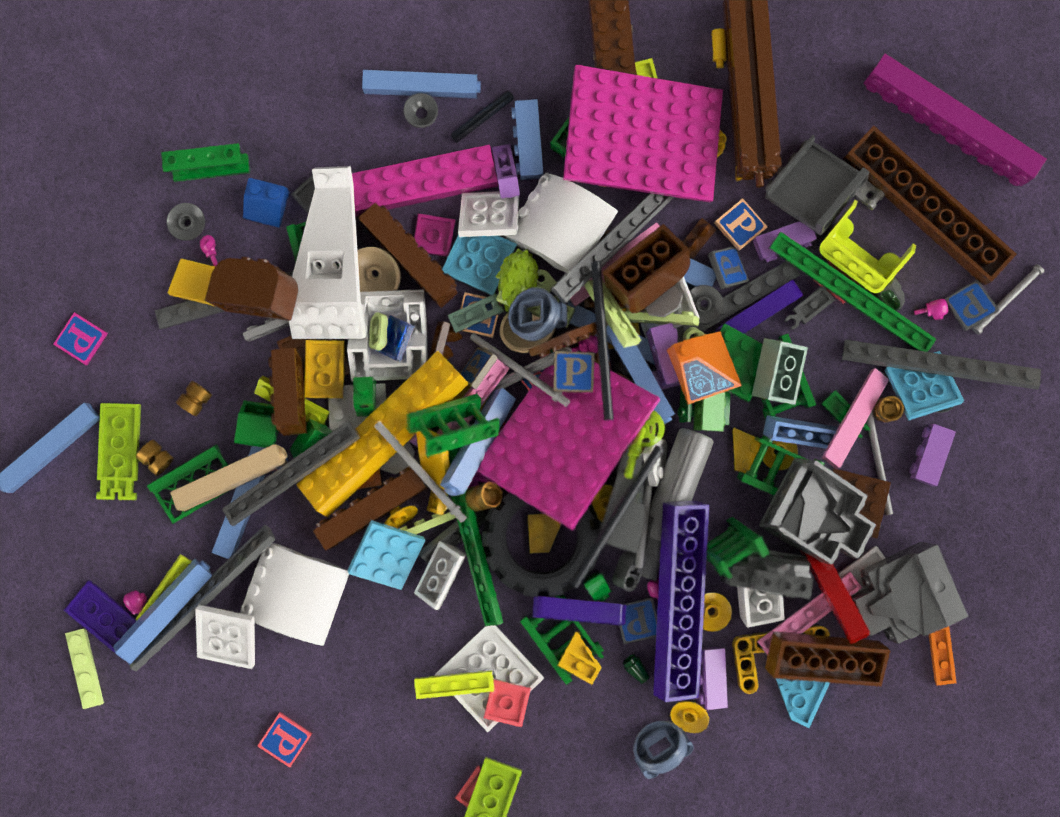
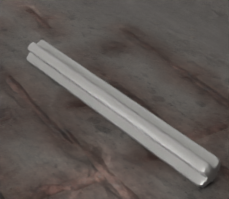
[493,346,572,391]

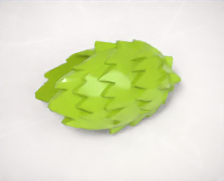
[496,248,539,312]

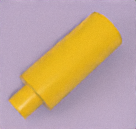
[712,29,727,68]

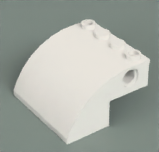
[505,173,618,273]
[347,289,428,381]
[240,543,349,645]

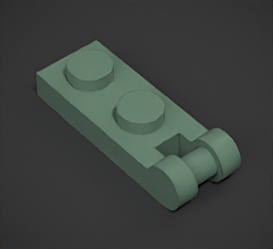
[448,294,504,333]

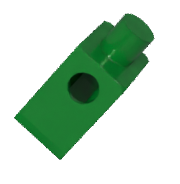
[353,377,376,417]

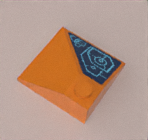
[667,332,742,405]

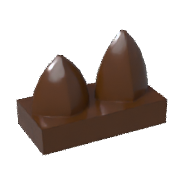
[682,218,717,259]
[428,321,463,360]

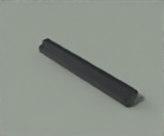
[451,90,514,143]

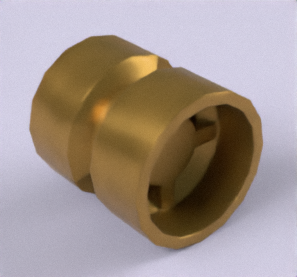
[176,381,212,417]
[872,396,904,422]
[136,440,174,476]
[465,482,502,511]

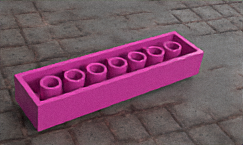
[352,145,498,217]

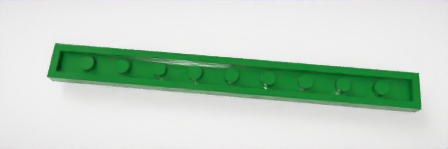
[769,232,936,352]
[448,448,503,627]

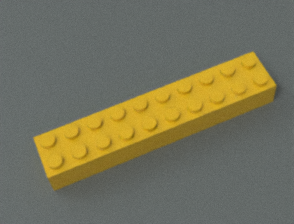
[296,351,469,518]

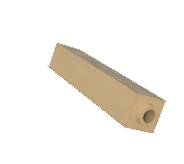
[170,444,288,511]

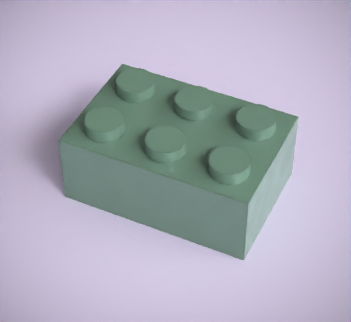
[752,338,808,405]

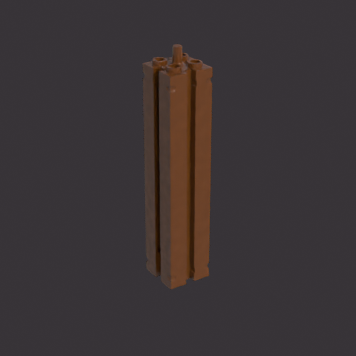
[723,0,782,188]

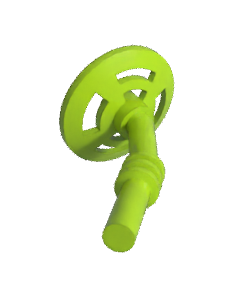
[624,410,665,478]

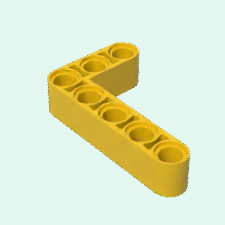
[732,625,829,694]

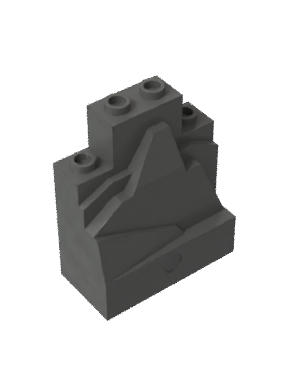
[599,446,645,553]
[759,458,876,565]
[851,542,968,644]
[720,544,813,599]

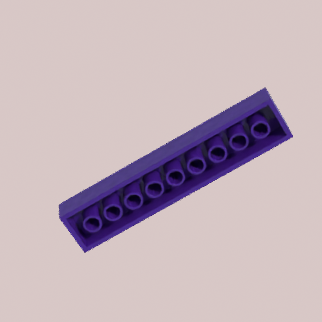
[653,501,709,702]

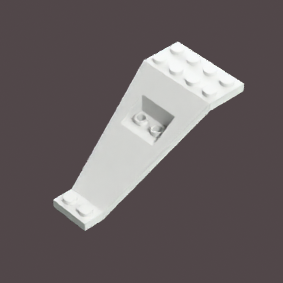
[289,166,366,339]

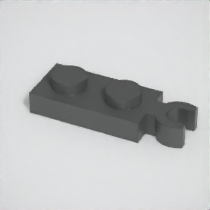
[784,286,835,330]

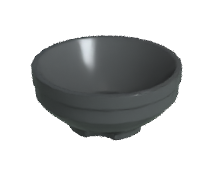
[403,93,438,128]

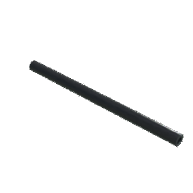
[591,261,614,421]
[569,445,664,588]

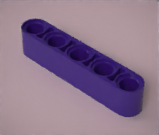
[715,280,803,334]
[532,596,627,625]

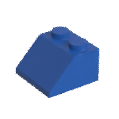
[243,178,290,228]

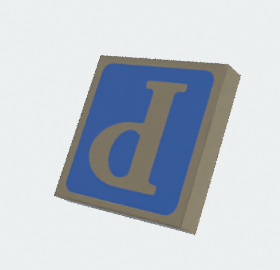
[460,347,498,389]
[553,351,594,393]

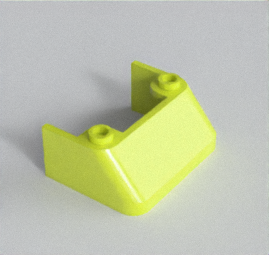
[820,200,916,293]

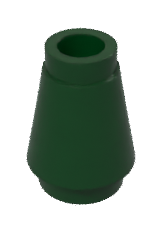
[622,654,650,684]

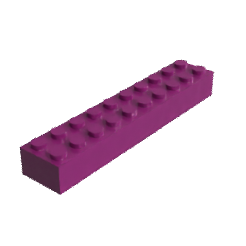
[863,54,1047,187]

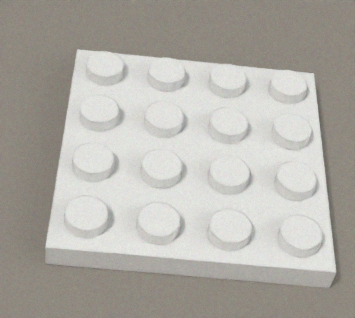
[435,625,544,732]

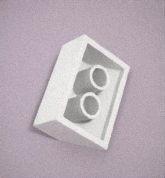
[414,541,466,610]
[737,587,785,628]

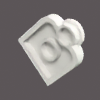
[642,439,667,486]

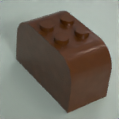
[602,224,690,313]
[205,256,298,321]

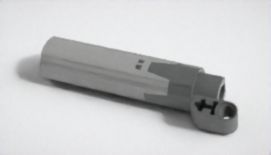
[612,428,714,591]

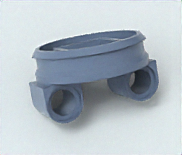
[508,287,567,341]
[633,721,694,779]

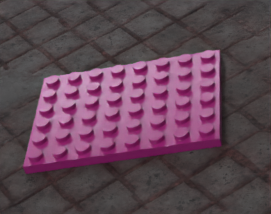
[563,65,723,203]
[476,345,660,530]

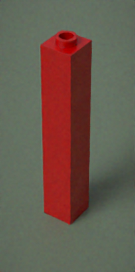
[800,550,870,644]

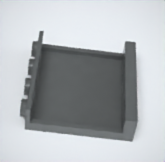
[765,135,870,235]

